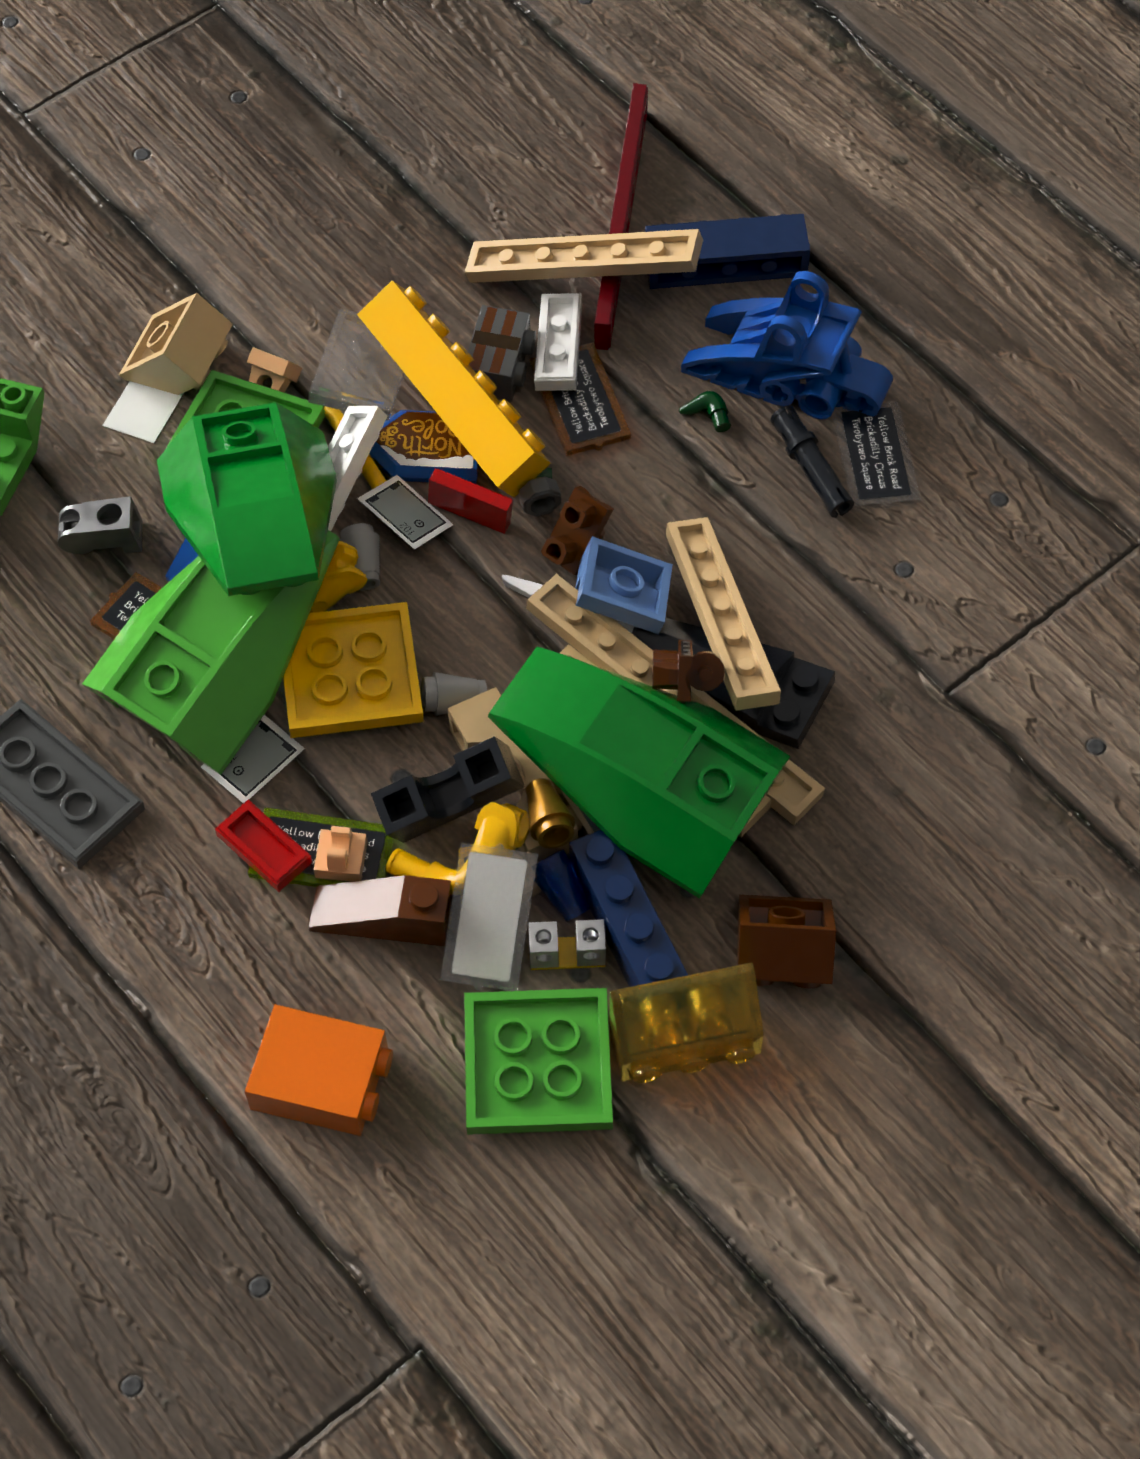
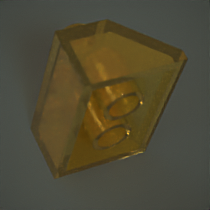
[609,963,764,1083]

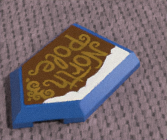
[369,410,479,484]

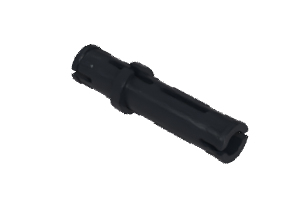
[770,405,855,518]

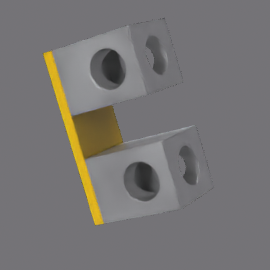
[529,919,606,970]

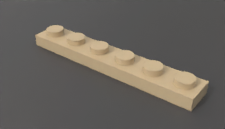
[465,229,703,283]
[666,517,781,711]

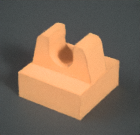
[247,347,302,392]
[314,826,368,882]

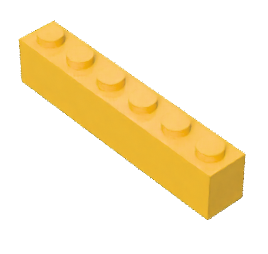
[357,280,551,498]

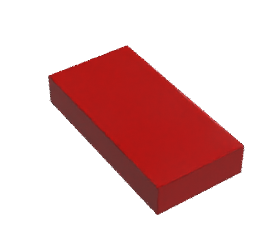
[428,468,513,534]
[215,799,312,892]

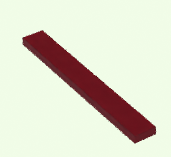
[594,83,648,350]

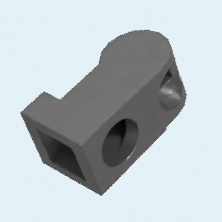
[58,496,143,554]

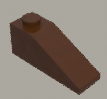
[309,875,454,947]

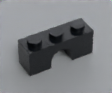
[371,736,525,843]

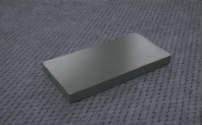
[0,699,145,869]

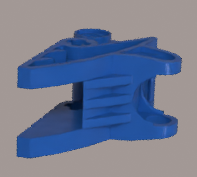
[681,271,893,419]

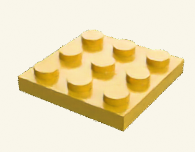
[283,602,424,738]

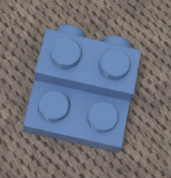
[575,536,673,634]

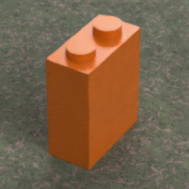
[244,1004,393,1136]

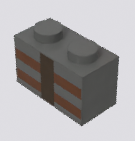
[468,305,536,402]

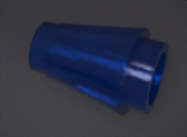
[531,849,590,922]

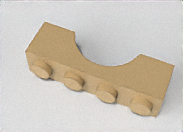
[448,687,582,870]

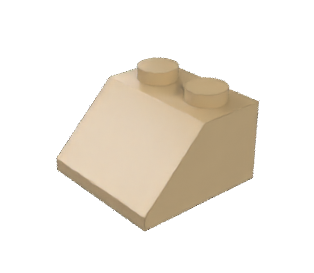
[119,293,233,395]

